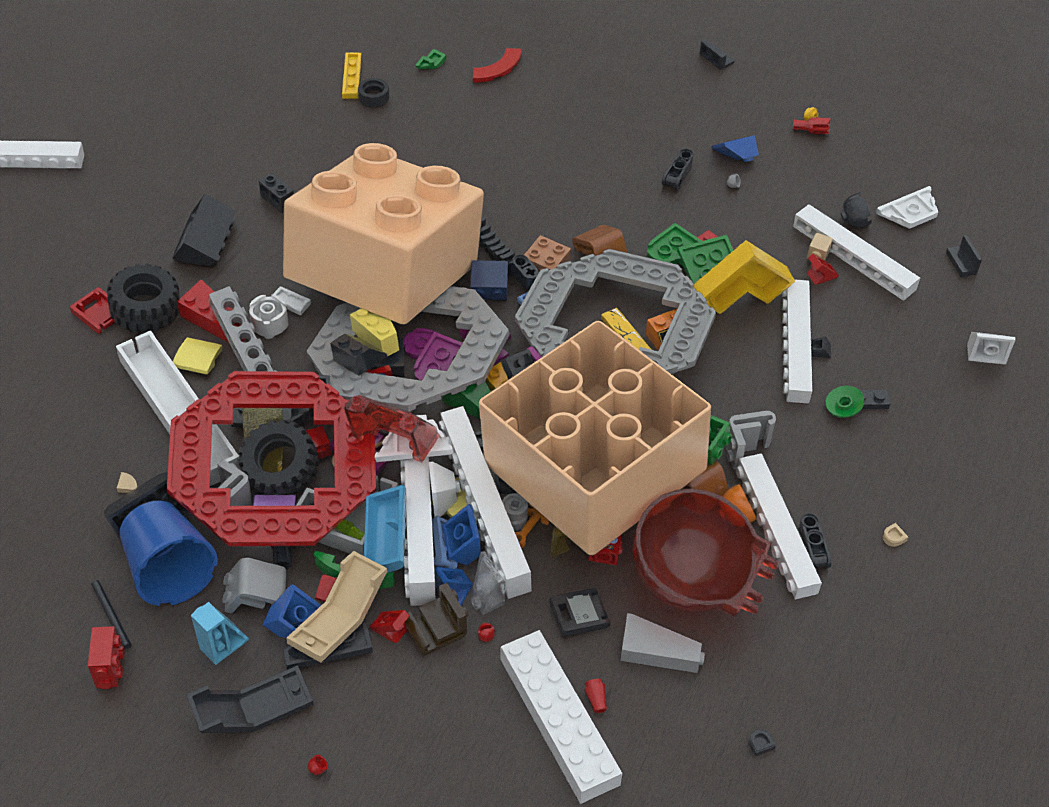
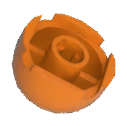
[720,484,757,525]

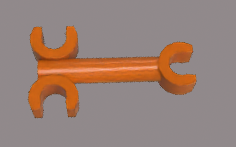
[515,503,549,548]

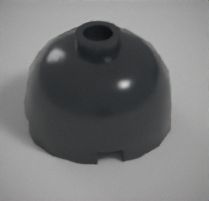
[840,192,872,228]

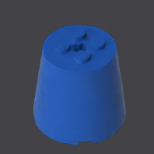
[120,501,218,606]

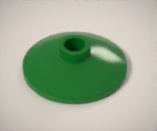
[826,386,864,418]

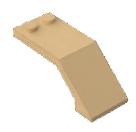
[287,551,387,662]

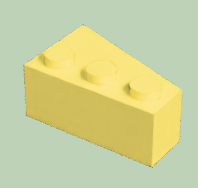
[350,309,399,356]

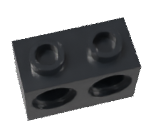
[258,173,294,213]

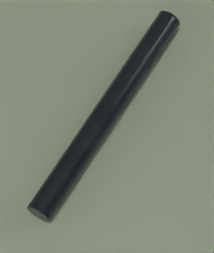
[91,580,132,649]

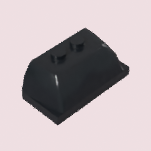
[104,472,189,544]

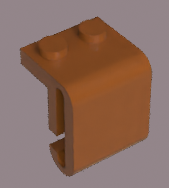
[572,225,628,256]
[679,461,729,515]

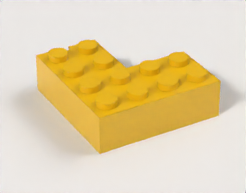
[694,240,795,314]

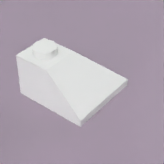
[967,332,1015,364]
[429,462,460,517]

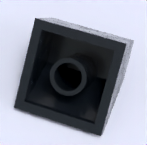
[330,334,387,376]

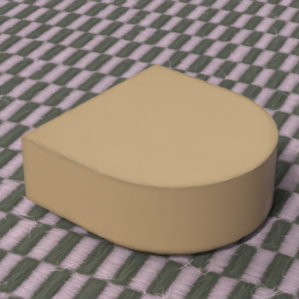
[883,523,908,547]

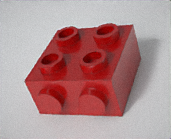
[88,626,125,689]

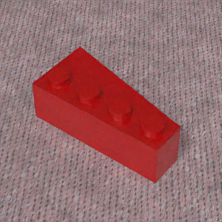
[177,280,245,344]

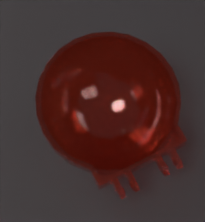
[633,489,779,617]

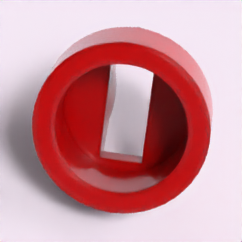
[478,623,495,642]
[307,754,328,775]

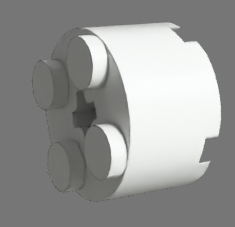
[249,294,289,339]

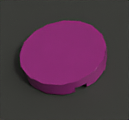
[403,328,434,360]

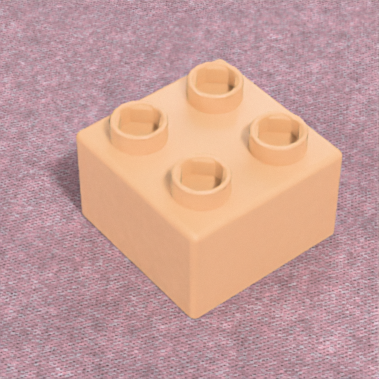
[283,143,484,324]
[479,321,711,555]

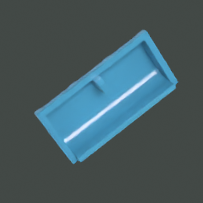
[364,485,406,573]

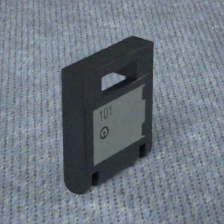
[549,588,611,637]

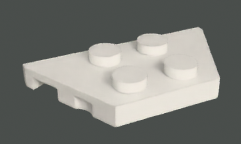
[876,186,938,229]
[375,419,453,462]

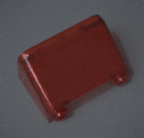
[344,395,439,463]

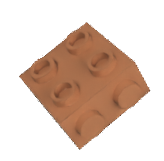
[524,235,571,272]

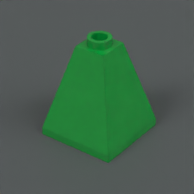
[441,381,490,419]

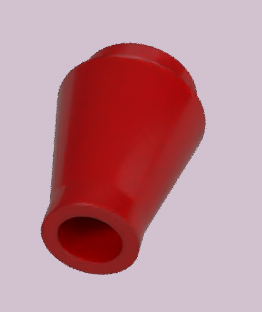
[584,679,607,713]

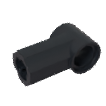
[271,546,292,570]

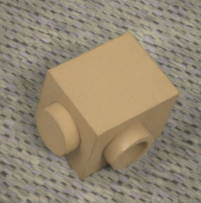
[807,232,833,260]

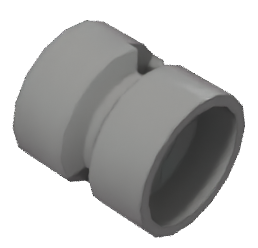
[502,493,528,531]

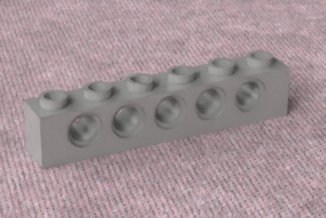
[209,286,277,372]

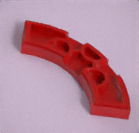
[473,48,522,83]

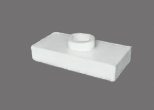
[271,286,311,315]

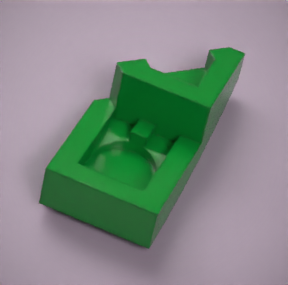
[415,49,447,69]

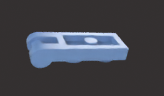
[432,516,458,569]

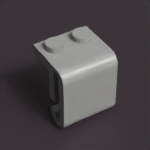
[725,411,776,469]
[217,459,253,506]
[223,558,286,613]

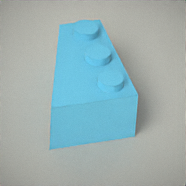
[191,602,250,665]

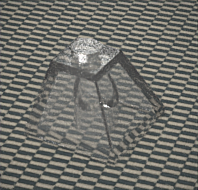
[471,551,505,615]

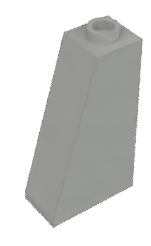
[620,613,705,673]

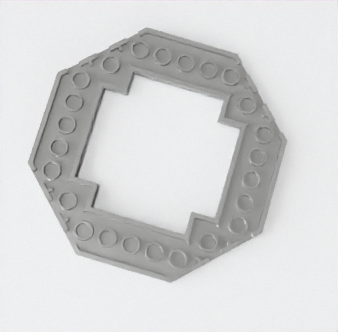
[515,249,716,374]
[307,286,509,412]

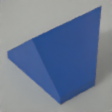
[434,567,473,605]

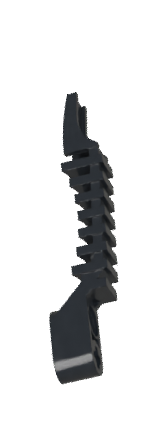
[480,216,539,290]

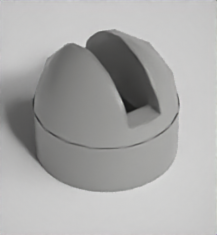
[727,174,741,188]

